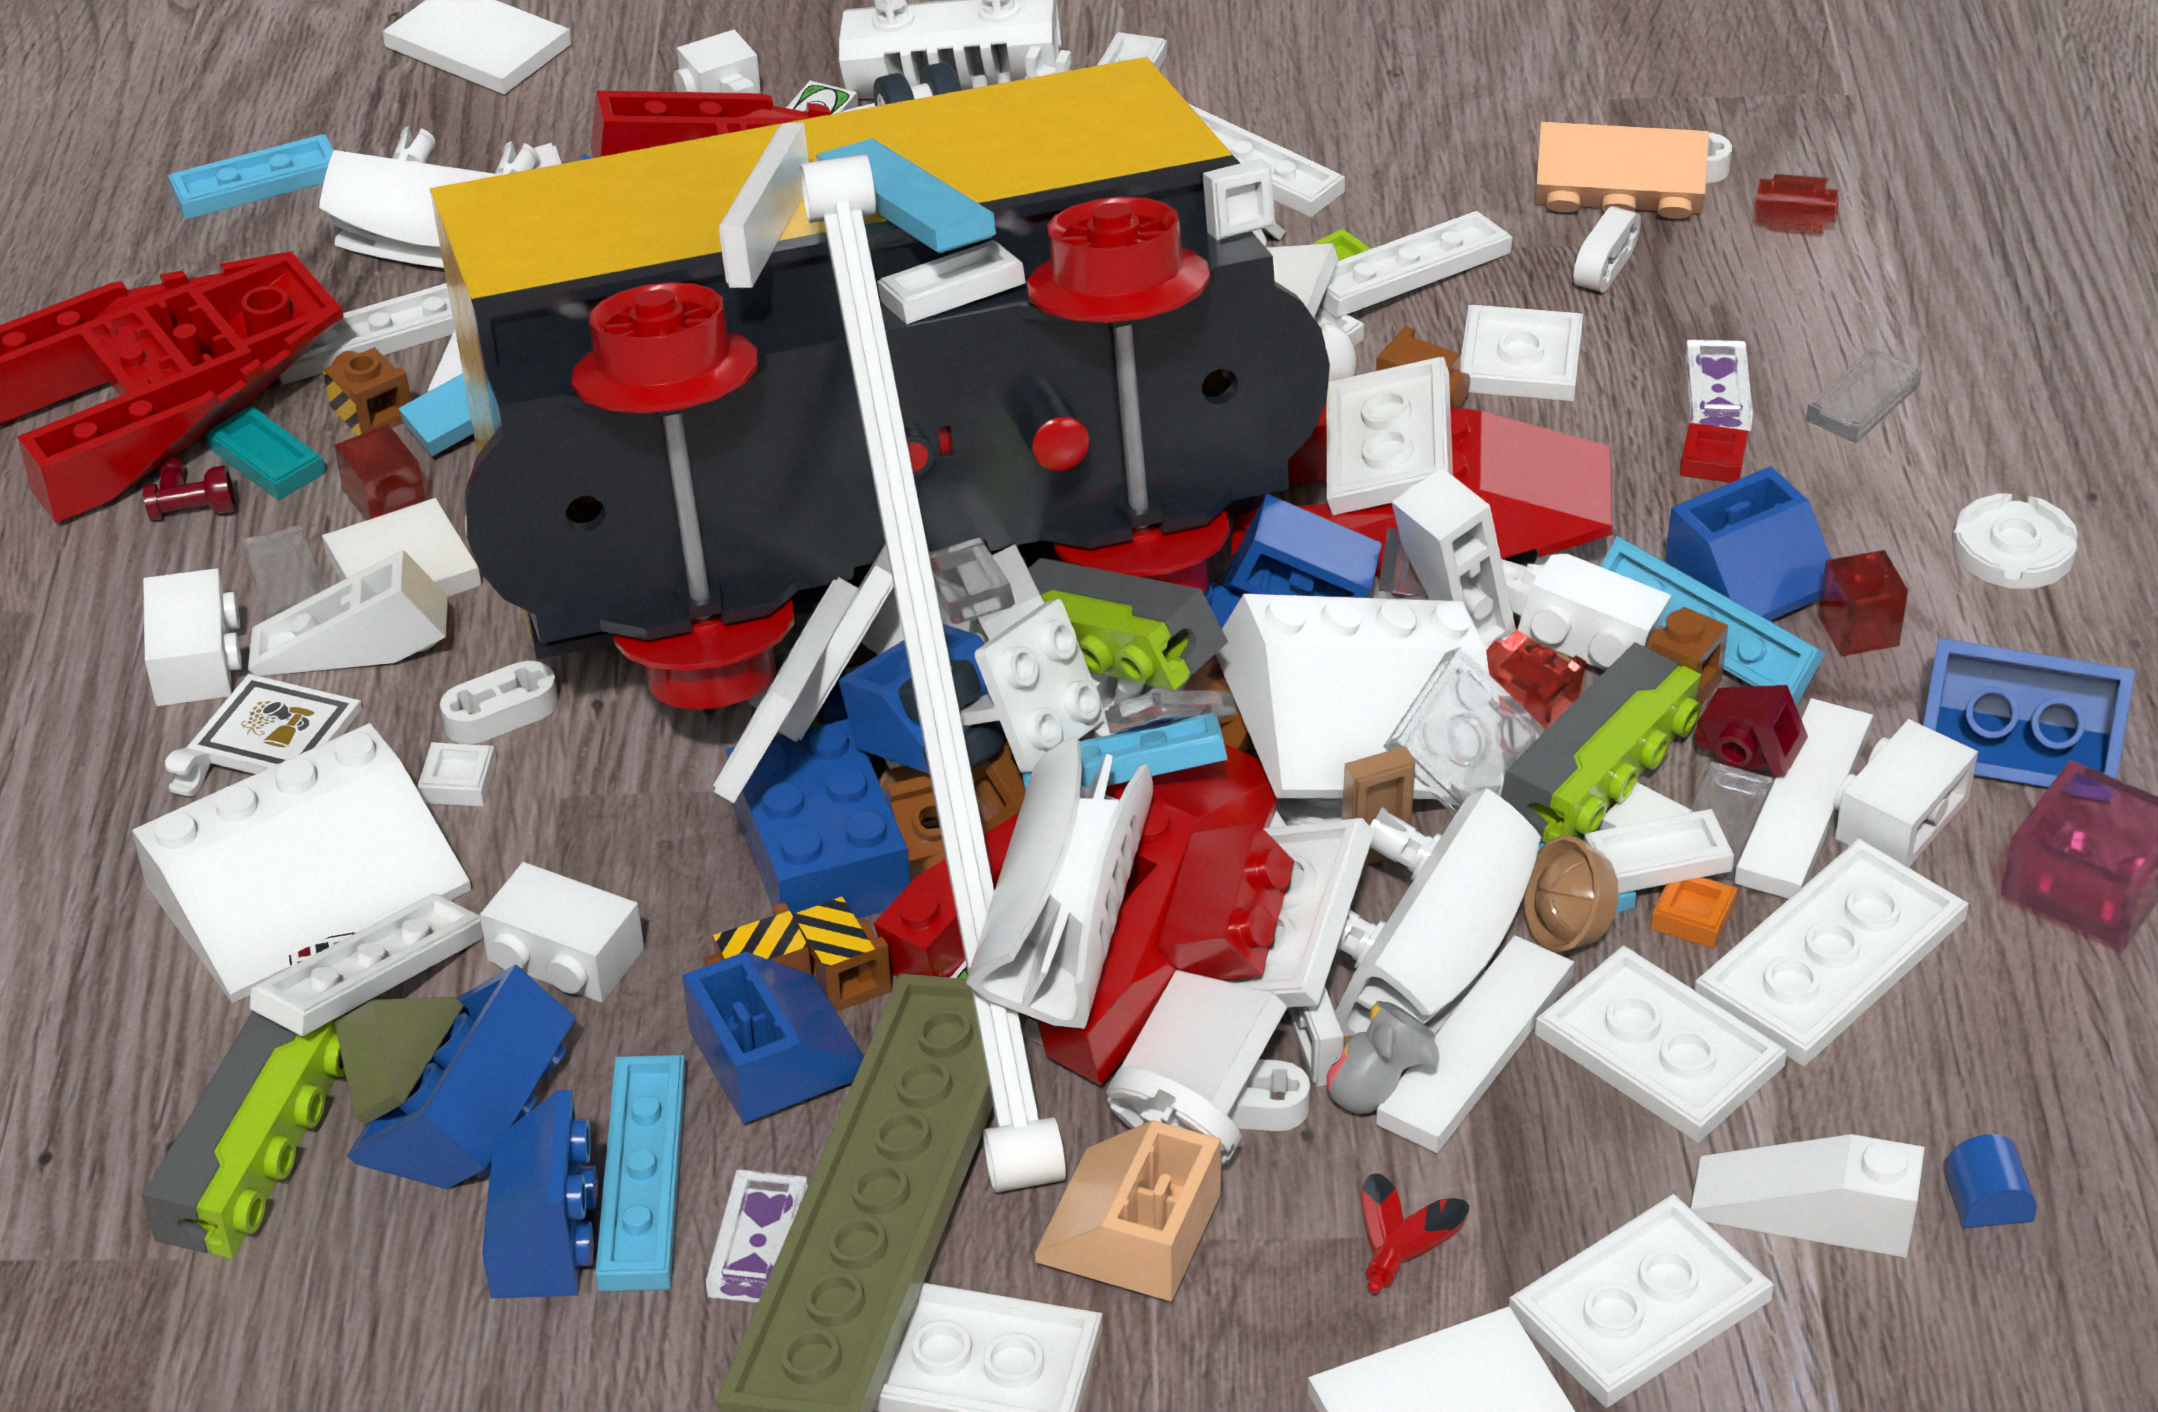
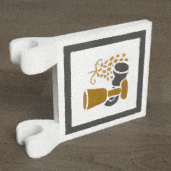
[165,674,362,796]

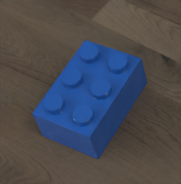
[726,719,910,919]

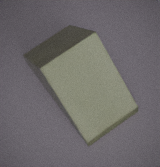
[335,996,464,1125]

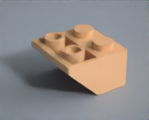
[1035,1120,1221,1302]

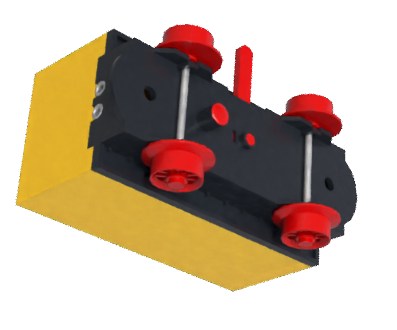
[430,57,1330,710]

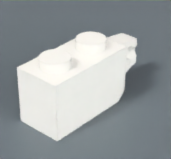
[1501,554,1672,671]

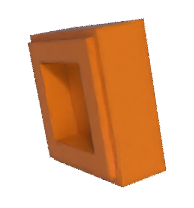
[1650,877,1738,949]

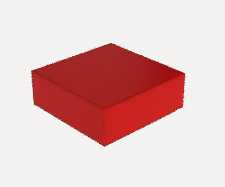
[1680,423,1748,483]

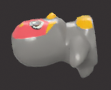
[1327,1001,1440,1114]

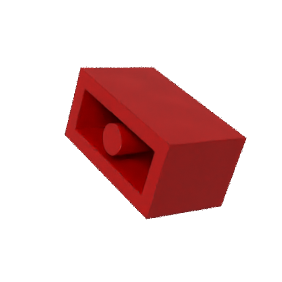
[1157,822,1294,981]

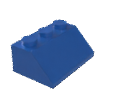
[1923,638,2136,798]
[347,964,576,1189]

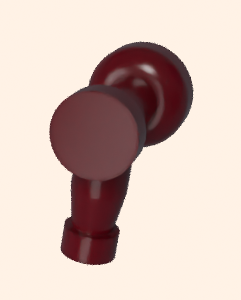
[143,458,236,521]

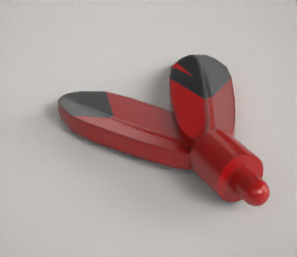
[1360,1173,1470,1294]

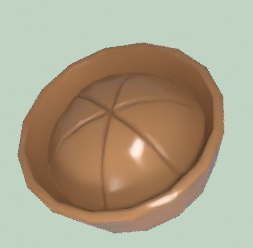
[1523,835,1619,953]

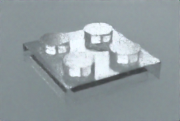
[1383,647,1546,816]

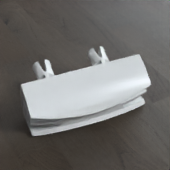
[839,0,1062,99]
[319,126,539,268]
[966,736,1153,1029]
[1335,788,1541,1036]

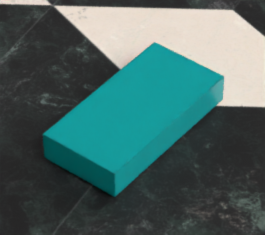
[205,406,326,501]

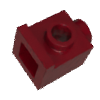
[1696,685,1808,777]

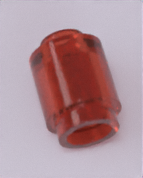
[1756,174,1839,233]

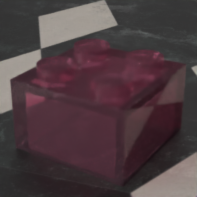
[2000,760,2158,949]

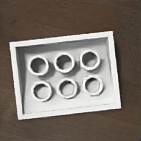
[1215,594,1503,799]
[132,723,472,1004]

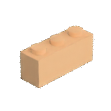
[1535,122,1709,219]

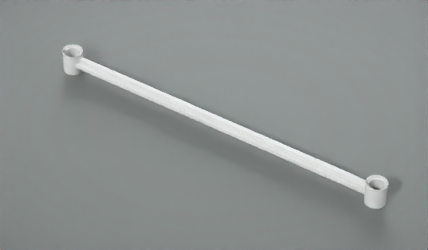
[800,154,1066,1193]

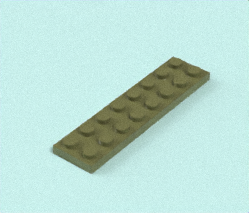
[715,973,1028,1412]

